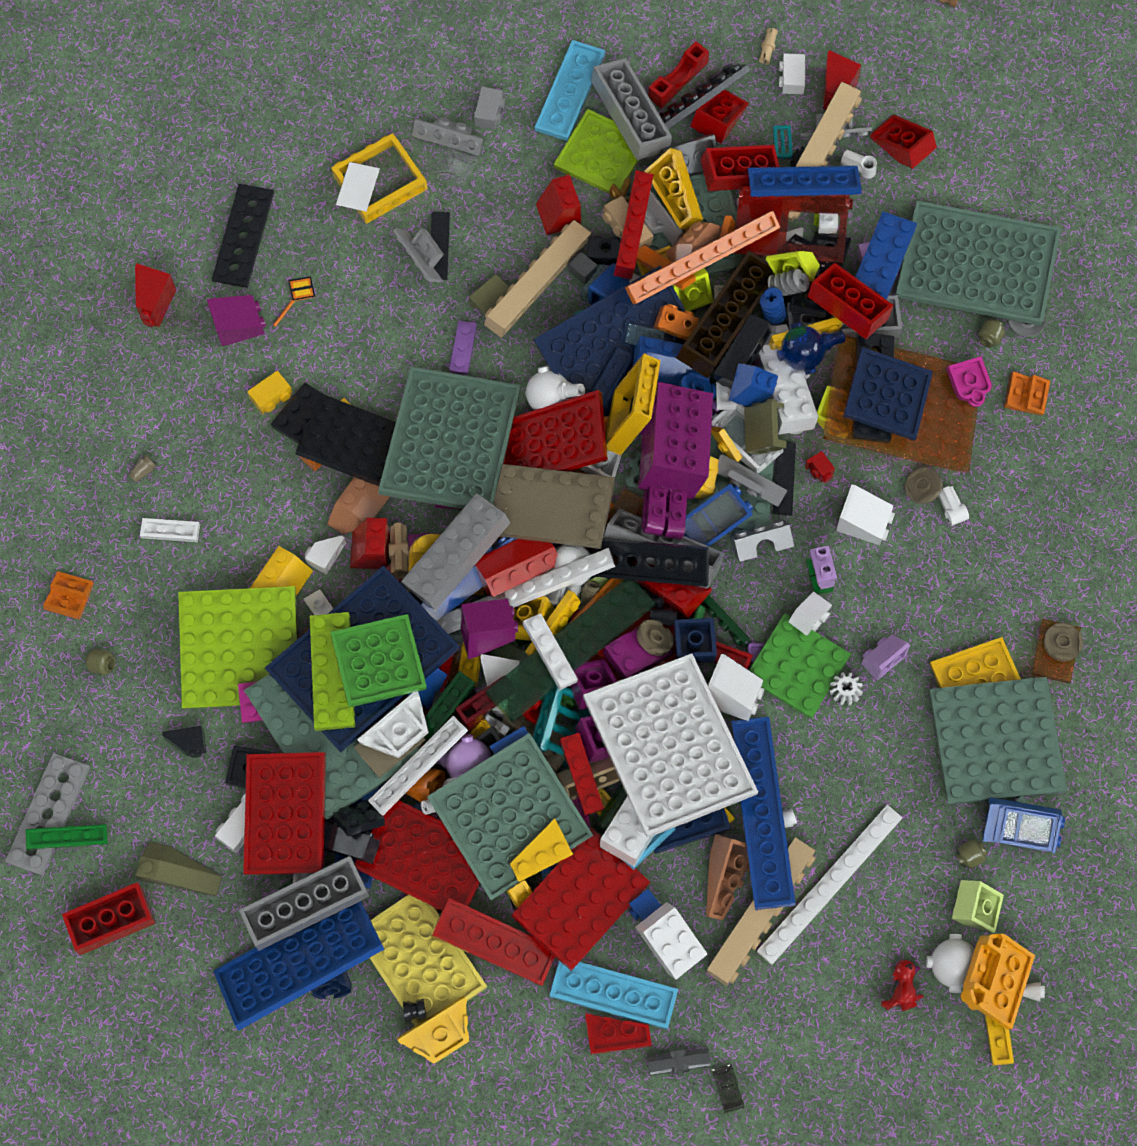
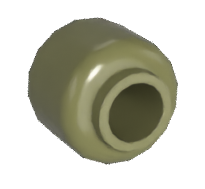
[978,319,1005,348]
[85,648,116,675]
[956,839,988,869]

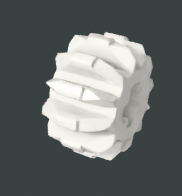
[830,673,863,706]

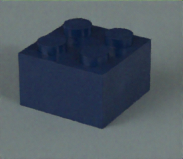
[673,618,717,663]

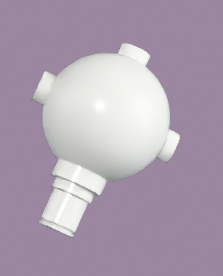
[525,366,585,410]
[548,544,591,610]
[926,934,975,993]

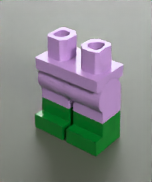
[805,546,837,594]

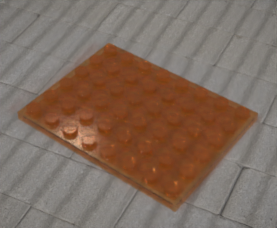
[823,334,978,473]

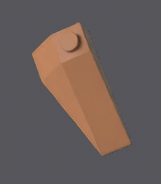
[706,834,750,921]

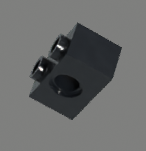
[587,236,621,265]

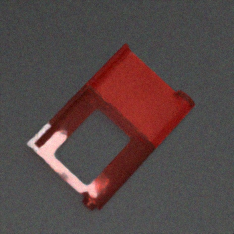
[733,185,853,263]

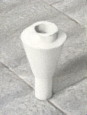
[1023,982,1045,1002]

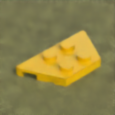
[396,995,469,1064]

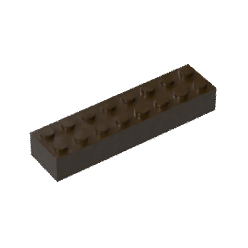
[676,251,775,379]

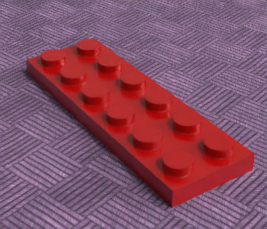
[431,898,555,986]

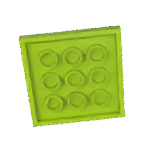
[554,109,639,194]

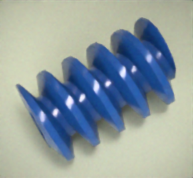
[760,287,787,325]

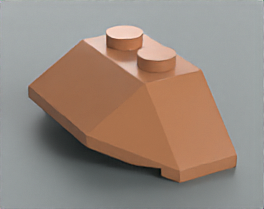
[666,222,722,262]
[327,477,390,534]

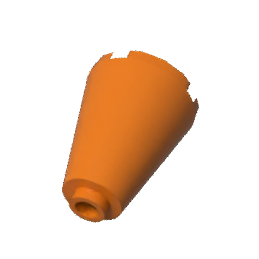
[405,768,446,803]

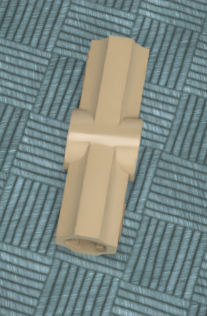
[389,523,409,579]

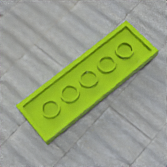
[310,612,355,731]

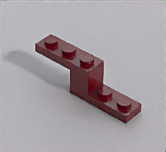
[455,675,516,734]

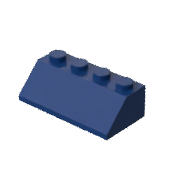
[633,336,709,390]

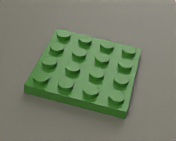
[749,613,851,719]
[330,614,427,707]

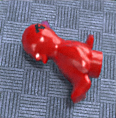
[880,960,924,1012]

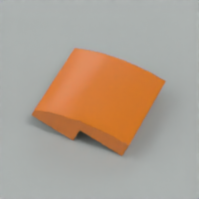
[1004,371,1050,415]
[43,571,94,620]

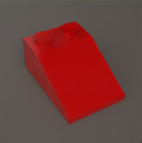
[690,89,749,144]
[869,115,937,169]

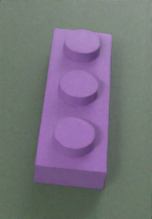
[449,321,477,375]

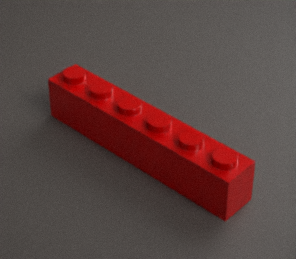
[613,170,654,280]

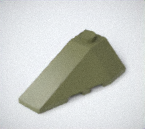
[136,842,222,896]

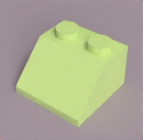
[952,880,1004,933]

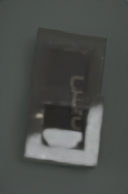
[712,1064,744,1114]

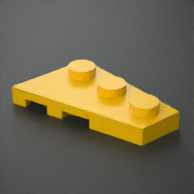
[510,818,573,882]

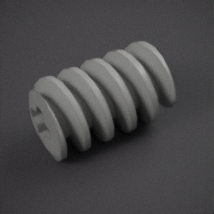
[768,269,809,296]

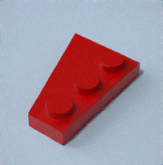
[585,1013,652,1055]

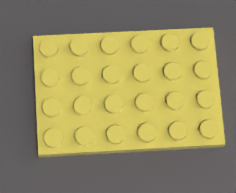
[370,895,487,1026]

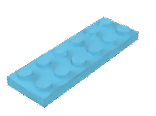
[535,40,605,141]
[549,961,678,1030]

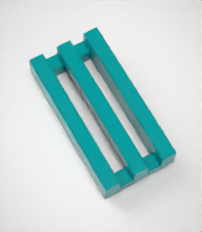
[773,125,793,159]

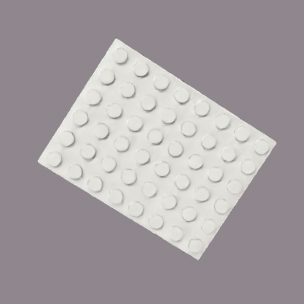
[583,654,758,838]

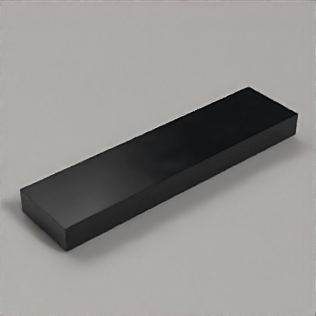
[431,212,450,280]
[773,443,796,516]

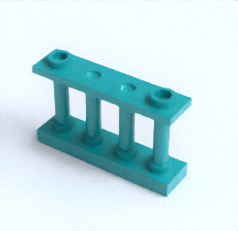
[533,676,591,767]

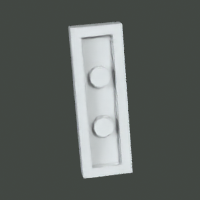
[140,518,200,542]

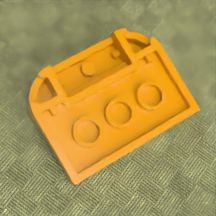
[961,933,1035,1029]

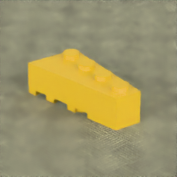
[644,148,703,230]

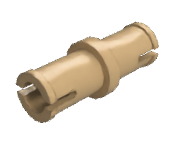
[759,28,778,65]

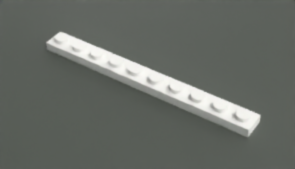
[436,548,615,634]
[757,805,902,965]

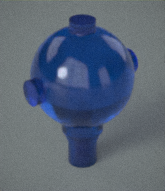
[777,322,846,375]

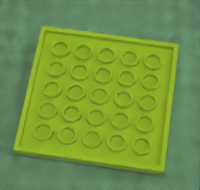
[178,586,297,709]

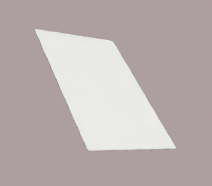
[336,162,380,212]

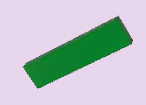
[25,824,108,850]

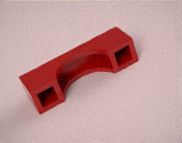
[648,41,709,109]
[559,733,604,816]

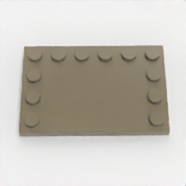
[493,464,615,549]

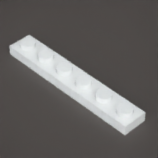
[368,716,468,816]

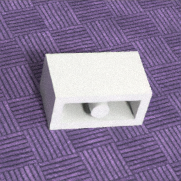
[779,54,805,94]
[788,592,832,636]

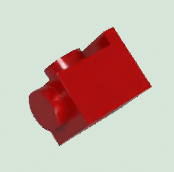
[805,451,835,483]

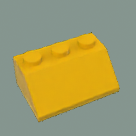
[250,546,313,596]

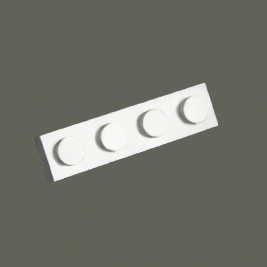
[523,613,578,690]

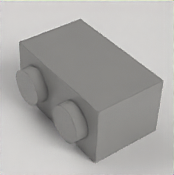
[474,87,506,130]

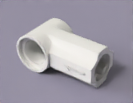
[840,150,877,178]
[938,486,969,526]

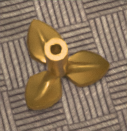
[609,178,632,203]

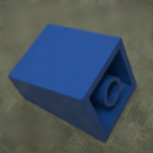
[588,263,630,305]

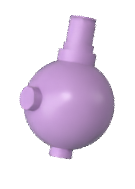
[435,734,492,778]

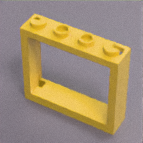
[331,133,428,224]
[606,354,661,455]

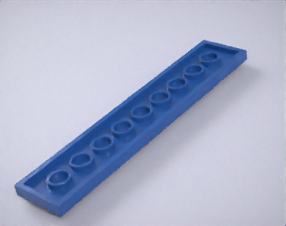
[730,717,796,910]

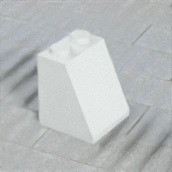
[836,484,895,545]
[480,654,521,718]
[708,654,765,721]

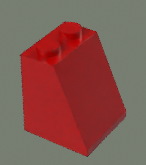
[823,50,861,110]
[536,174,581,235]
[135,263,176,327]
[350,517,390,569]

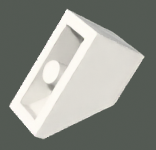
[305,536,346,575]

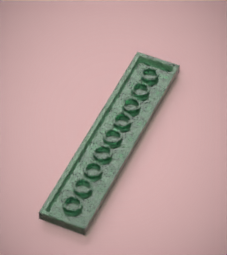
[486,579,655,722]

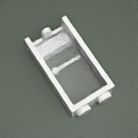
[711,403,784,474]

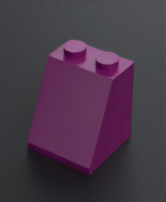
[207,295,266,347]
[460,598,518,659]

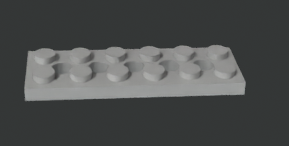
[5,753,90,876]

